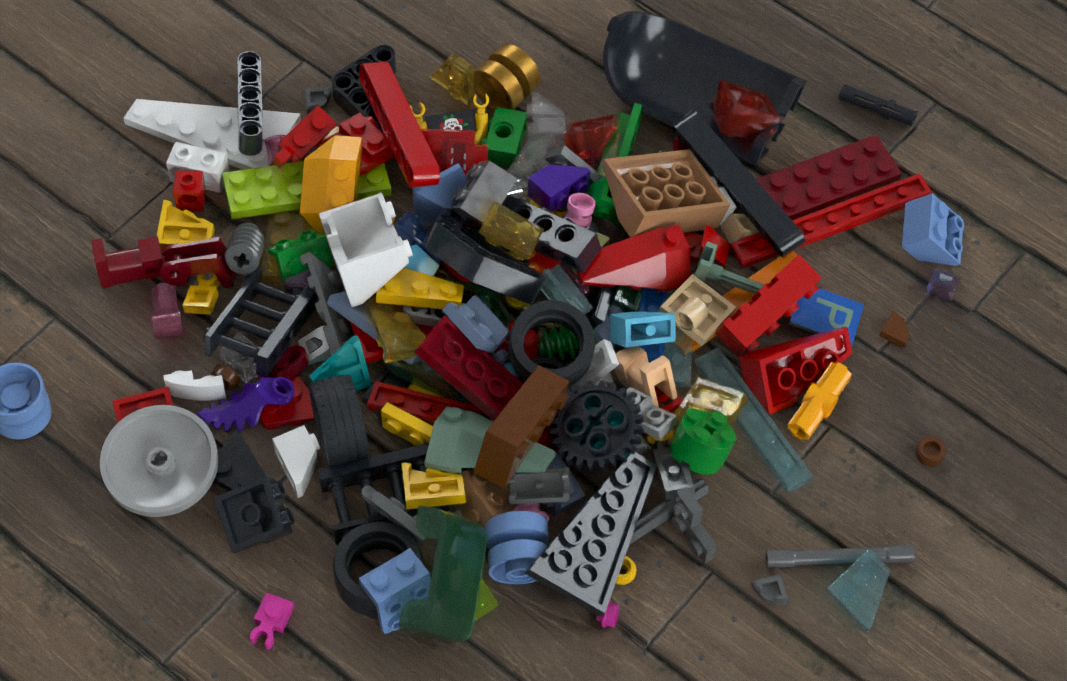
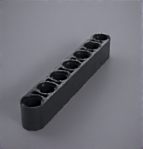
[671,110,806,258]

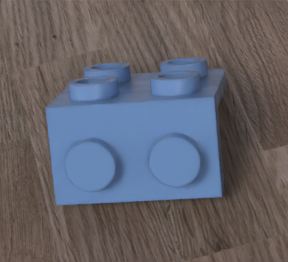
[359,548,435,634]

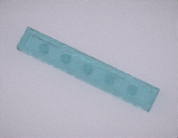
[695,347,813,493]

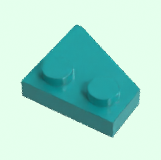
[309,335,372,391]

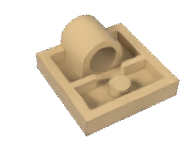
[658,274,736,346]

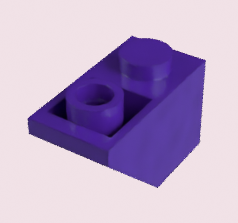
[527,165,591,212]

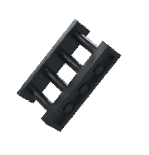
[203,267,317,378]
[318,443,449,543]

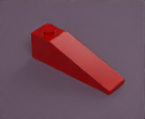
[575,224,691,292]
[739,327,852,414]

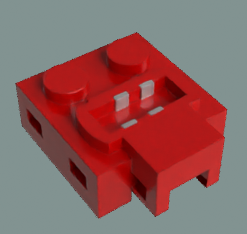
[421,129,488,181]

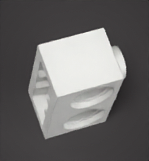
[166,142,230,193]

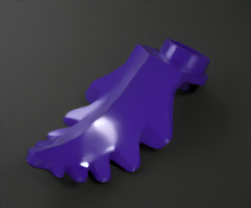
[197,377,294,432]

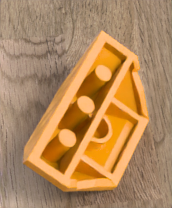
[300,135,362,244]

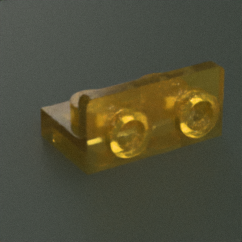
[479,202,544,260]

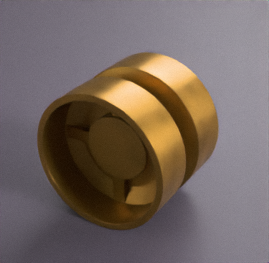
[470,44,541,111]

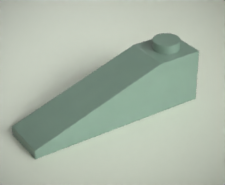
[424,407,555,473]

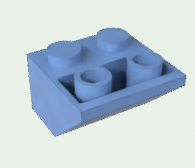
[902,193,964,266]

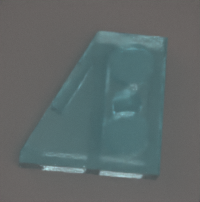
[826,548,891,632]

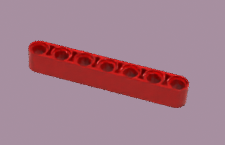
[359,62,440,188]

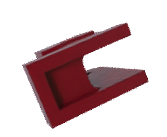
[91,236,163,288]
[160,236,236,289]

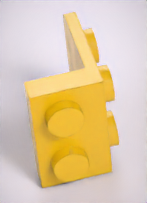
[381,384,440,446]

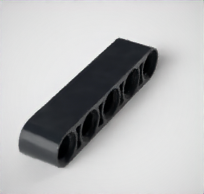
[237,51,263,156]

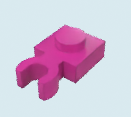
[250,593,295,650]

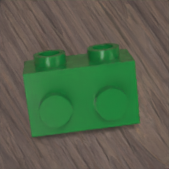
[267,230,334,284]

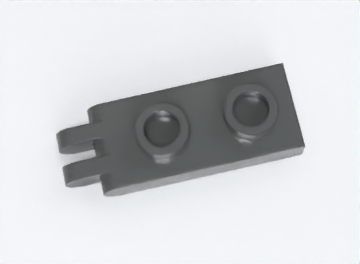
[652,439,695,500]
[362,486,430,546]

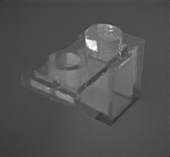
[526,92,566,150]

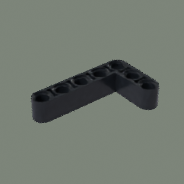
[331,44,397,161]

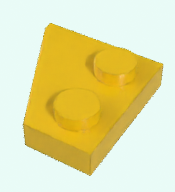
[157,200,215,249]
[402,463,466,509]

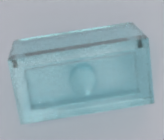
[541,264,593,315]

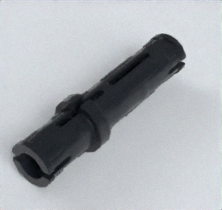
[838,84,918,127]

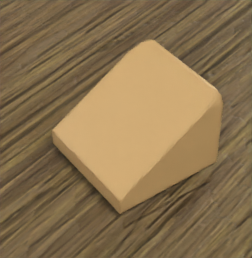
[721,214,759,244]

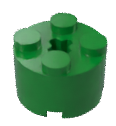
[669,408,736,475]

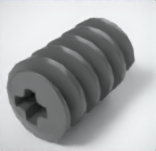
[225,223,265,275]

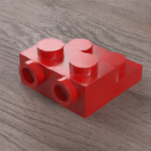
[318,113,393,177]

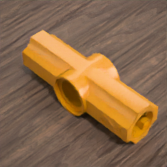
[787,362,852,440]

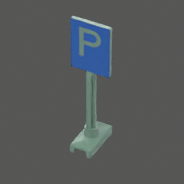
[693,241,864,347]

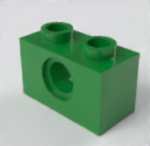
[481,107,527,170]

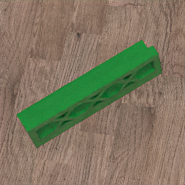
[597,103,642,178]

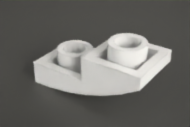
[163,370,226,401]

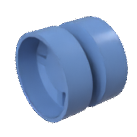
[0,363,52,439]
[486,511,549,584]

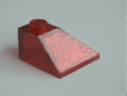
[714,80,781,138]
[563,113,621,166]

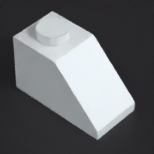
[272,425,320,498]

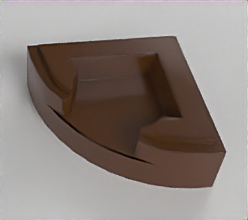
[880,311,909,348]

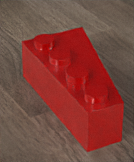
[715,254,822,357]

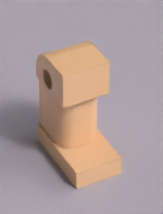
[614,346,677,407]

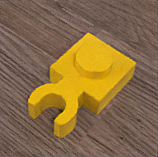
[182,274,220,314]

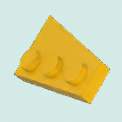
[376,268,464,309]

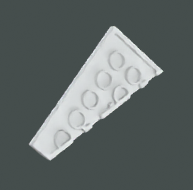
[124,99,301,170]

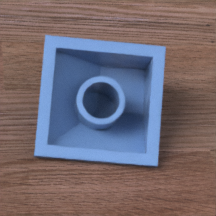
[413,163,472,225]

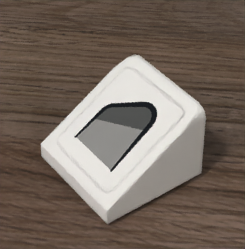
[298,326,331,365]

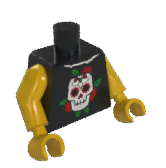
[410,94,489,144]

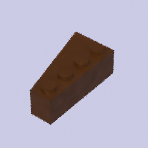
[474,366,569,489]

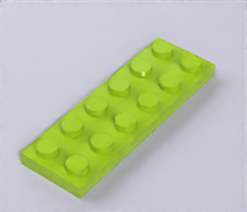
[222,161,391,219]

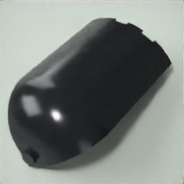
[603,11,807,166]

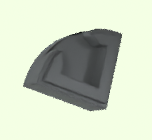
[304,87,331,115]
[751,574,789,606]

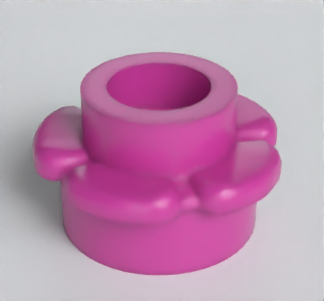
[597,599,619,628]

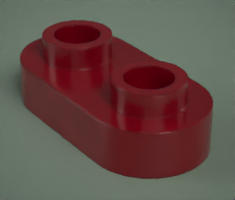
[257,345,309,380]

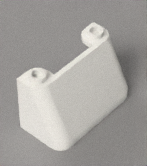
[319,193,413,307]

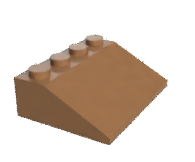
[602,149,730,238]

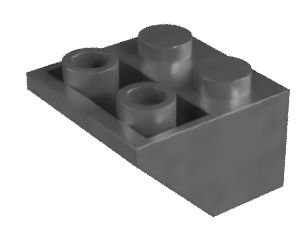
[451,161,517,226]

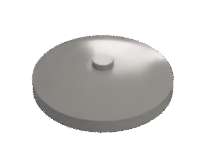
[100,405,219,517]

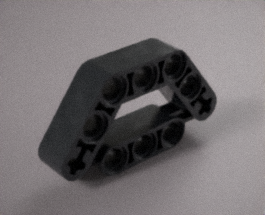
[424,208,545,304]

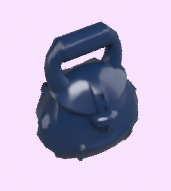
[394,212,441,270]

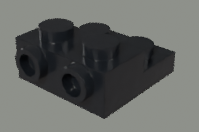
[214,475,295,553]

